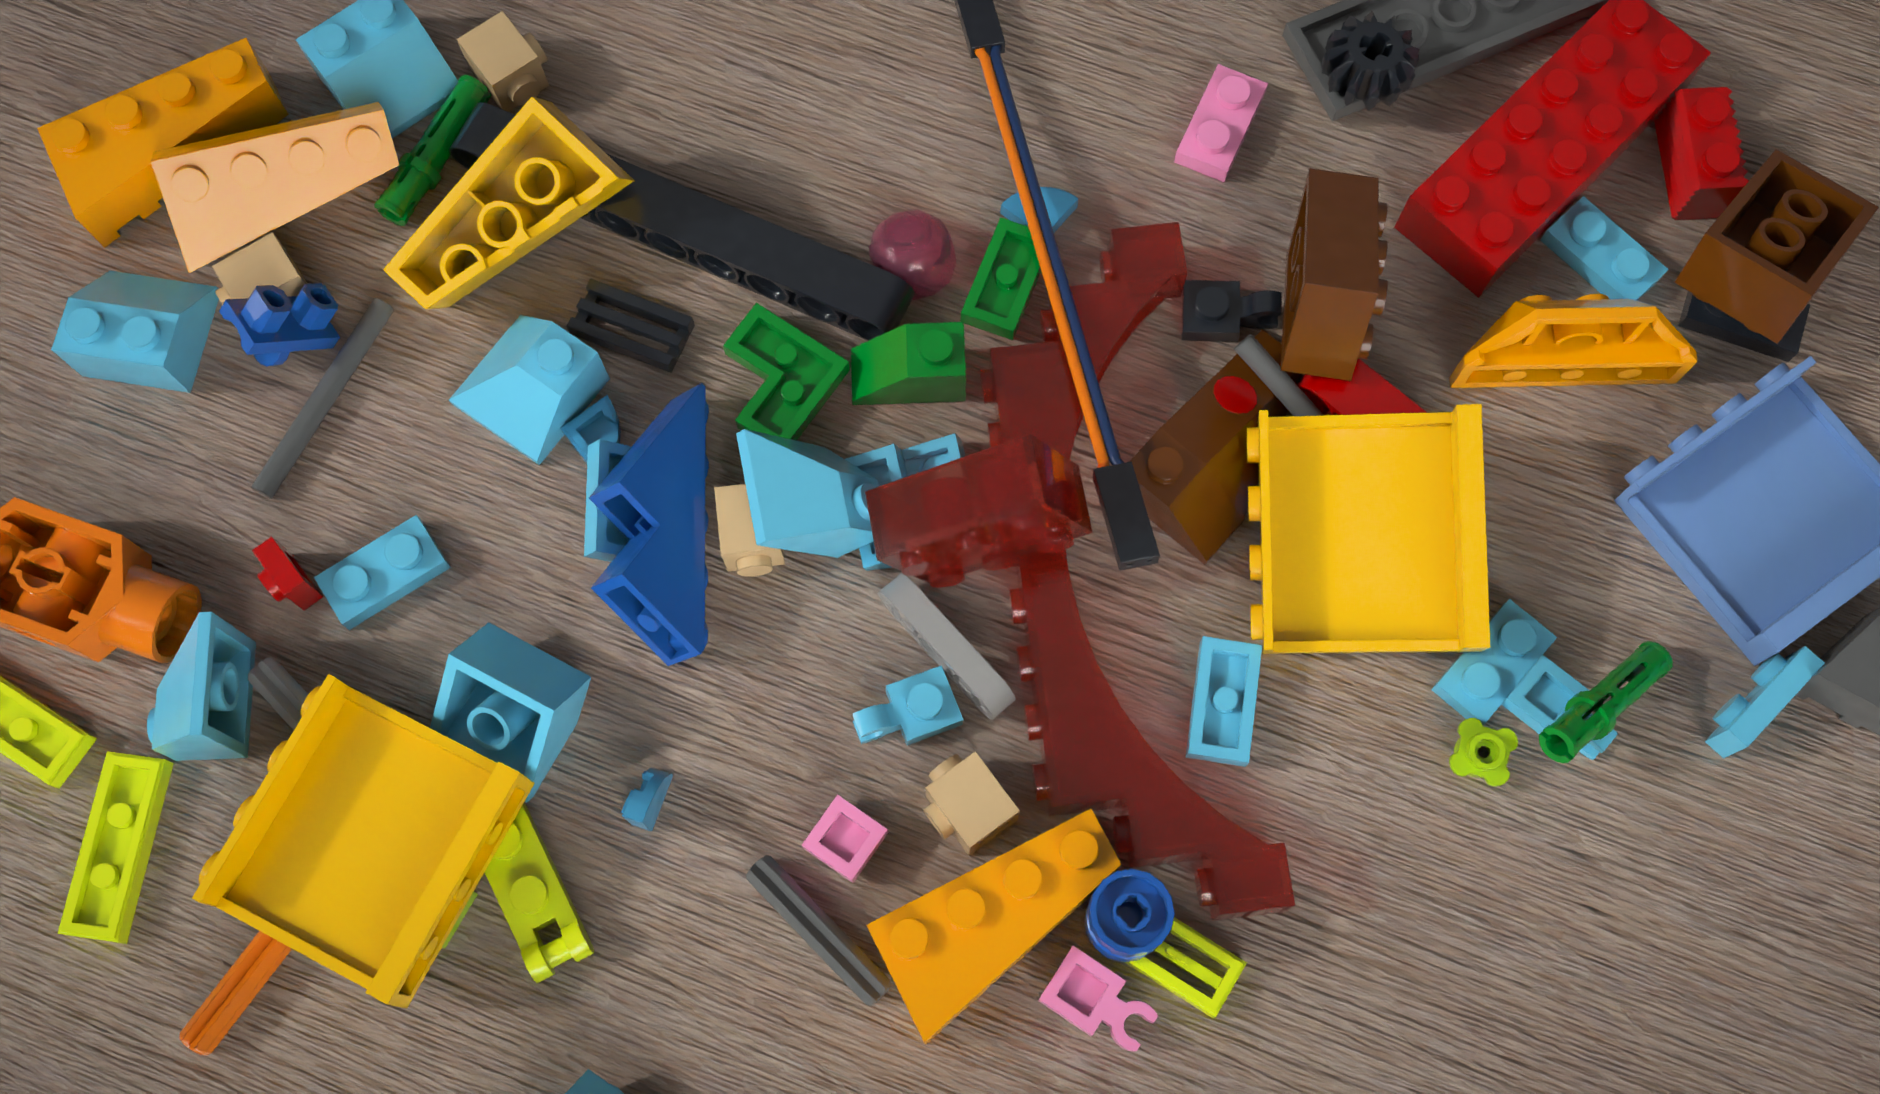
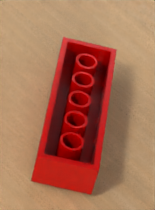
[1394,0,1711,298]

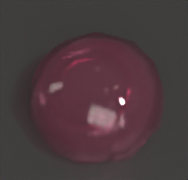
[869,209,956,300]

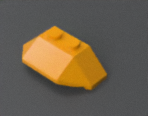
[1449,294,1698,388]

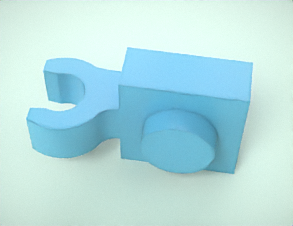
[1501,655,1618,760]
[853,665,963,746]

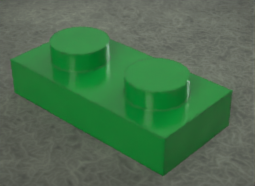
[960,217,1041,341]

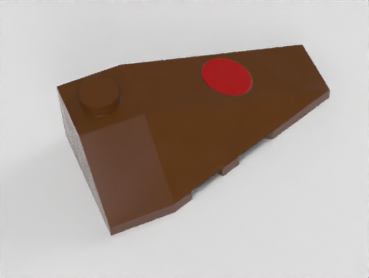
[1129,329,1302,565]

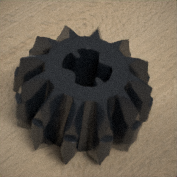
[1321,11,1420,112]

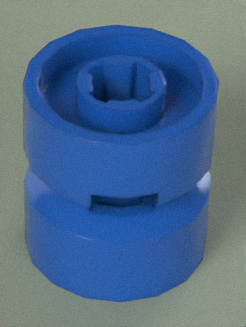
[1084,869,1175,962]

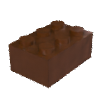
[1674,149,1879,344]
[1280,168,1388,381]

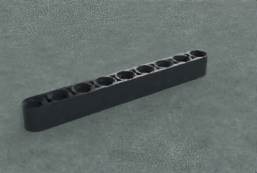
[449,103,915,341]

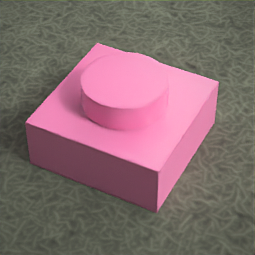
[802,794,888,883]

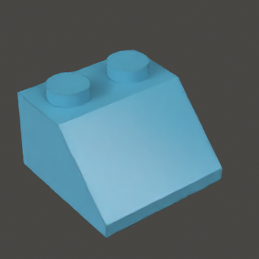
[295,0,458,138]
[51,271,219,393]
[430,623,591,803]

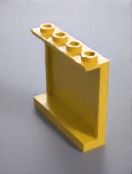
[1247,404,1490,654]
[192,674,535,1009]

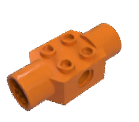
[0,497,202,663]

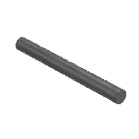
[251,298,394,499]

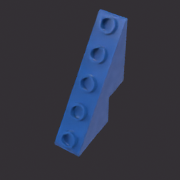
[589,383,709,666]

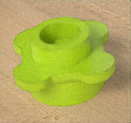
[1449,718,1518,787]

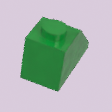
[851,322,966,405]

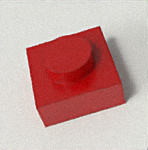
[252,536,323,611]

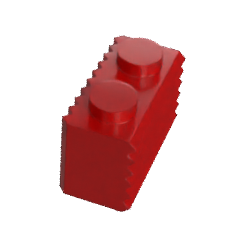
[1654,87,1749,220]

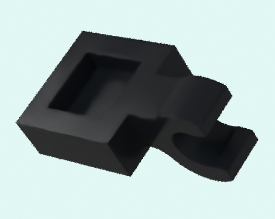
[1181,280,1282,342]

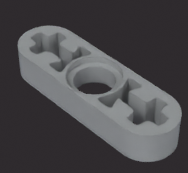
[878,573,1016,720]

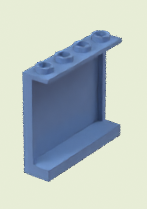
[1614,356,1880,666]

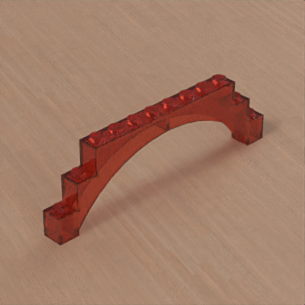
[980,222,1295,921]

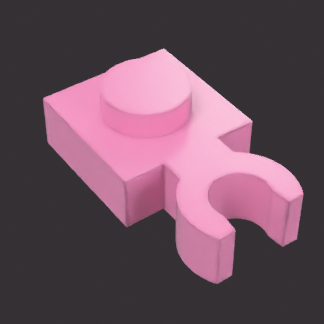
[1038,946,1158,1052]

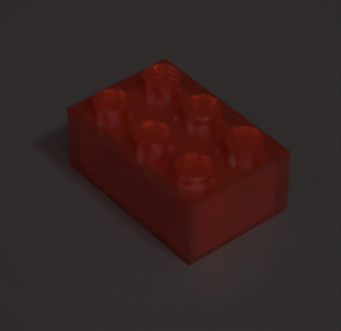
[865,434,1093,588]

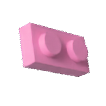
[1174,64,1268,182]

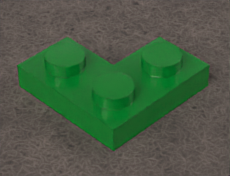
[723,303,850,441]

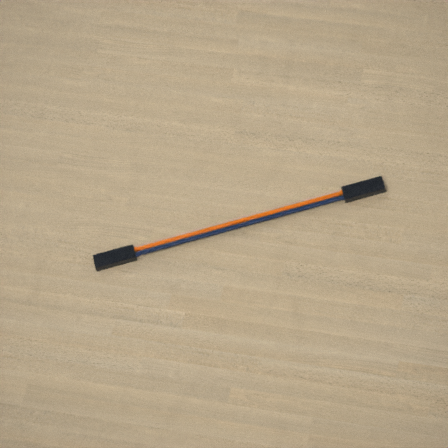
[954,0,1160,571]

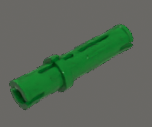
[374,75,492,226]
[1539,641,1673,763]

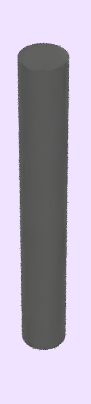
[1234,334,1325,416]

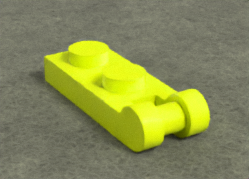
[484,803,595,984]

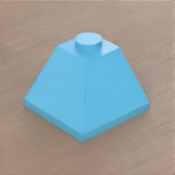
[449,315,610,465]
[736,429,889,558]
[147,612,256,761]

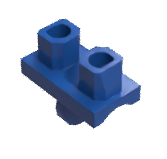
[219,283,340,367]

